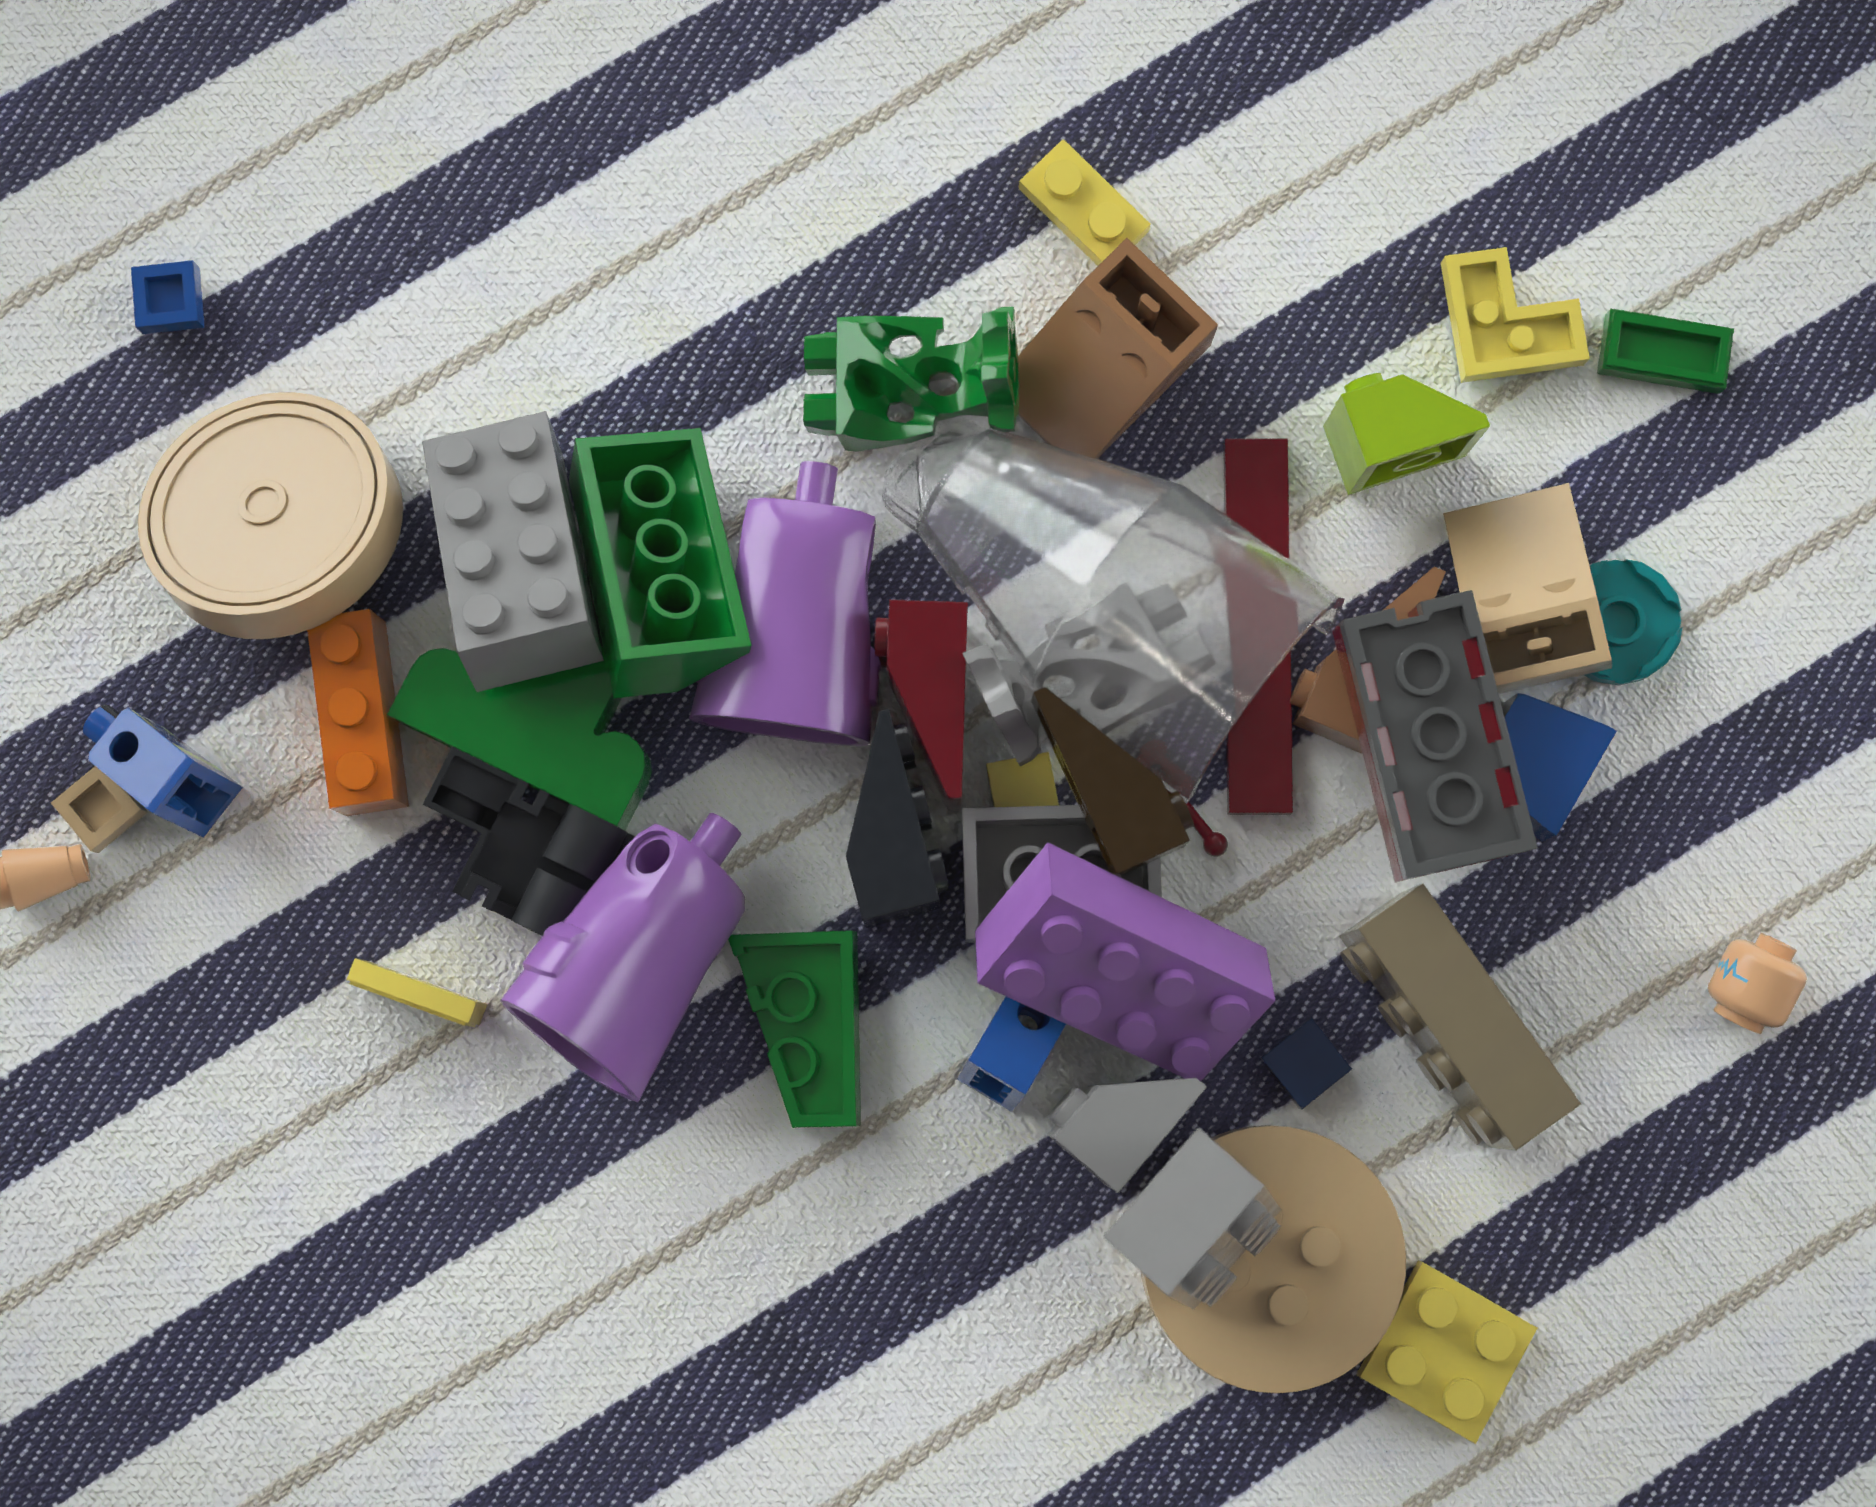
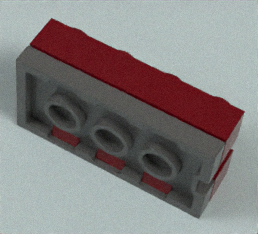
[1332,590,1538,883]

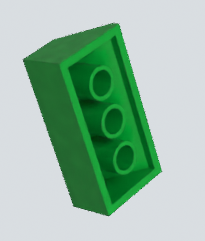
[569,428,751,699]

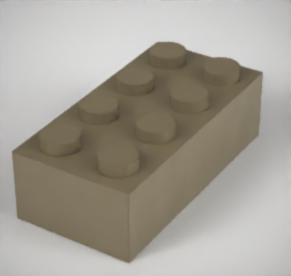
[1339,883,1581,1151]

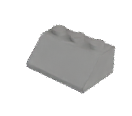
[1047,1078,1206,1193]

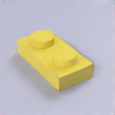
[1019,139,1151,266]

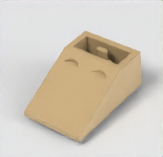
[1443,483,1612,694]

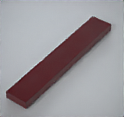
[1223,438,1293,815]

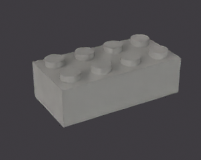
[422,411,604,692]
[1103,1127,1281,1309]

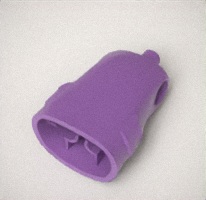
[689,461,882,747]
[500,813,745,1102]

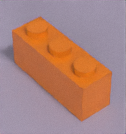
[307,609,409,816]

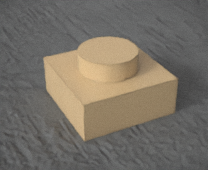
[51,766,148,853]

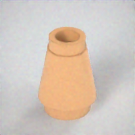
[0,844,91,912]

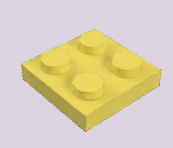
[1356,1260,1537,1444]

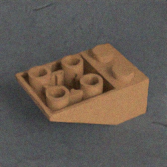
[1018,238,1218,475]

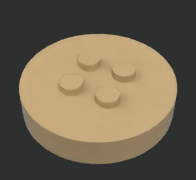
[138,392,403,639]
[1140,1125,1406,1393]

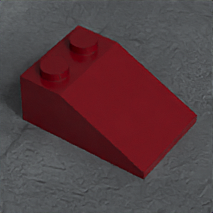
[875,600,968,812]

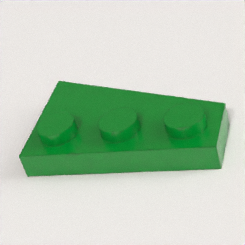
[728,931,861,1128]

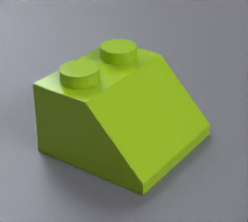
[1323,373,1490,495]

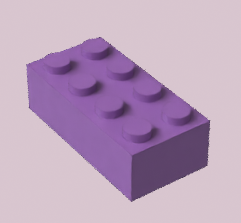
[975,842,1275,1082]

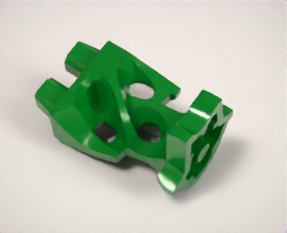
[803,307,1019,452]

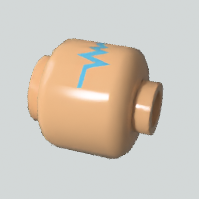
[1708,933,1807,1034]

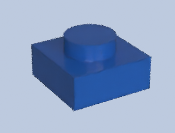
[131,260,205,334]

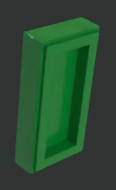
[1597,308,1734,394]

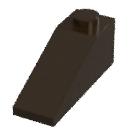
[1031,687,1194,876]

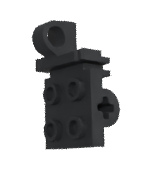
[423,747,635,936]

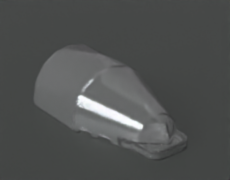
[882,416,1345,804]

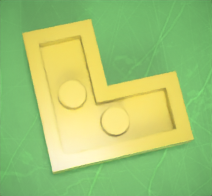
[1440,247,1590,383]

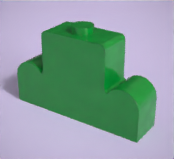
[387,647,652,831]

